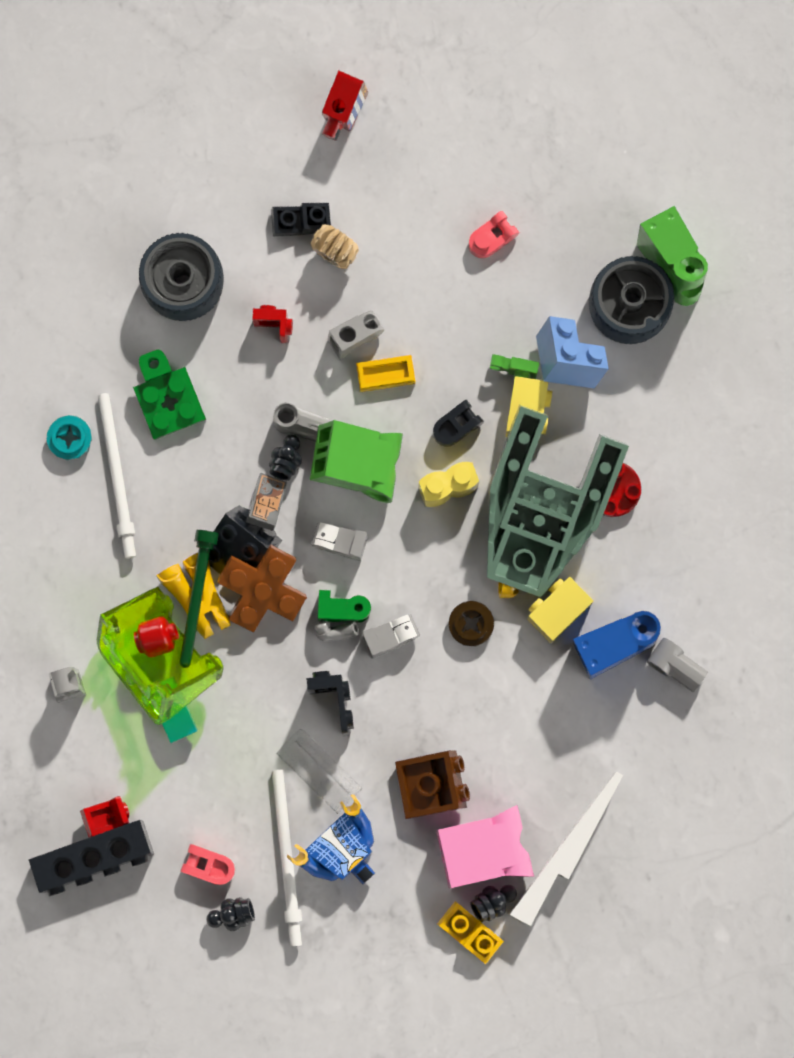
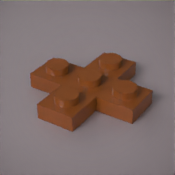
[217,545,307,633]

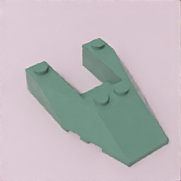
[487,404,629,597]

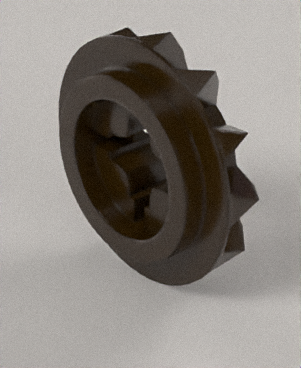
[449,601,494,647]

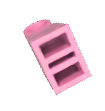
[436,805,534,889]

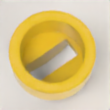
[498,582,519,598]

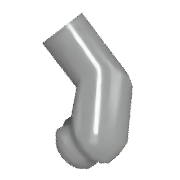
[315,621,359,641]

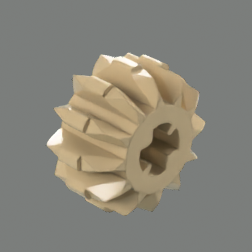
[311,225,359,269]

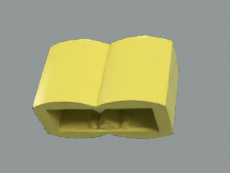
[418,462,479,507]

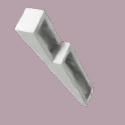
[508,772,623,926]

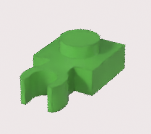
[490,354,540,379]

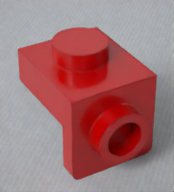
[252,305,293,343]
[80,796,129,838]

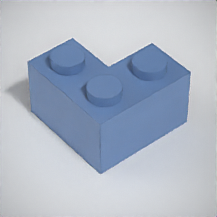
[536,316,609,389]

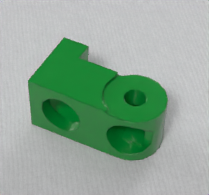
[318,590,371,623]

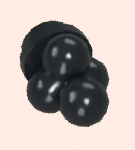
[269,434,302,481]
[470,885,517,922]
[206,897,255,931]

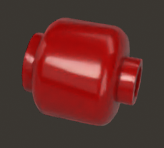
[134,616,179,658]

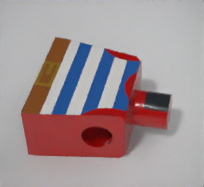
[322,70,368,141]

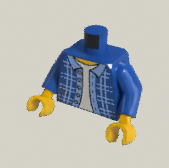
[287,794,375,885]

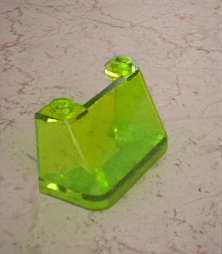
[96,586,224,725]

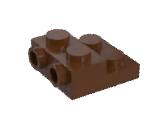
[395,750,470,819]

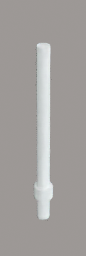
[98,393,136,559]
[272,770,302,947]

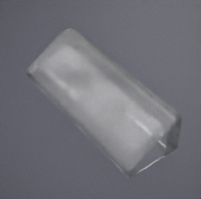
[276,729,362,814]

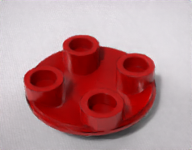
[603,463,642,517]

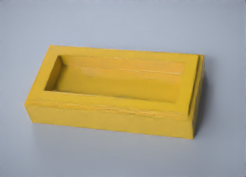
[356,355,416,392]

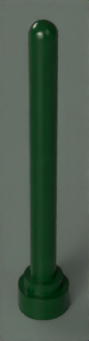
[180,530,219,668]

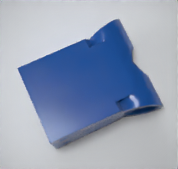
[573,611,661,680]

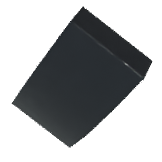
[271,203,331,237]

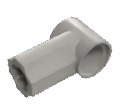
[273,402,330,442]
[647,638,708,692]

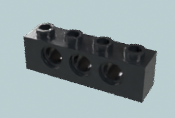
[28,820,154,897]

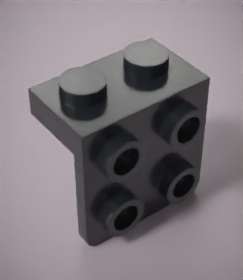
[209,505,283,574]
[306,671,354,736]

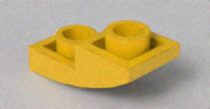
[437,901,504,964]

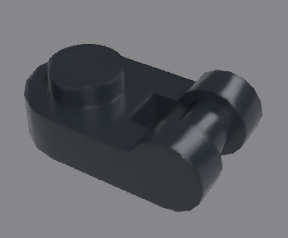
[433,400,484,447]

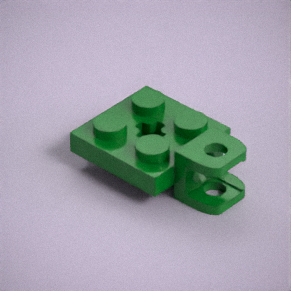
[133,349,206,440]

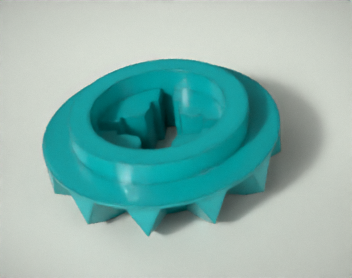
[46,415,92,461]

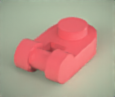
[469,211,520,258]
[180,844,235,885]

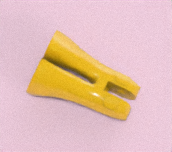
[156,553,231,639]

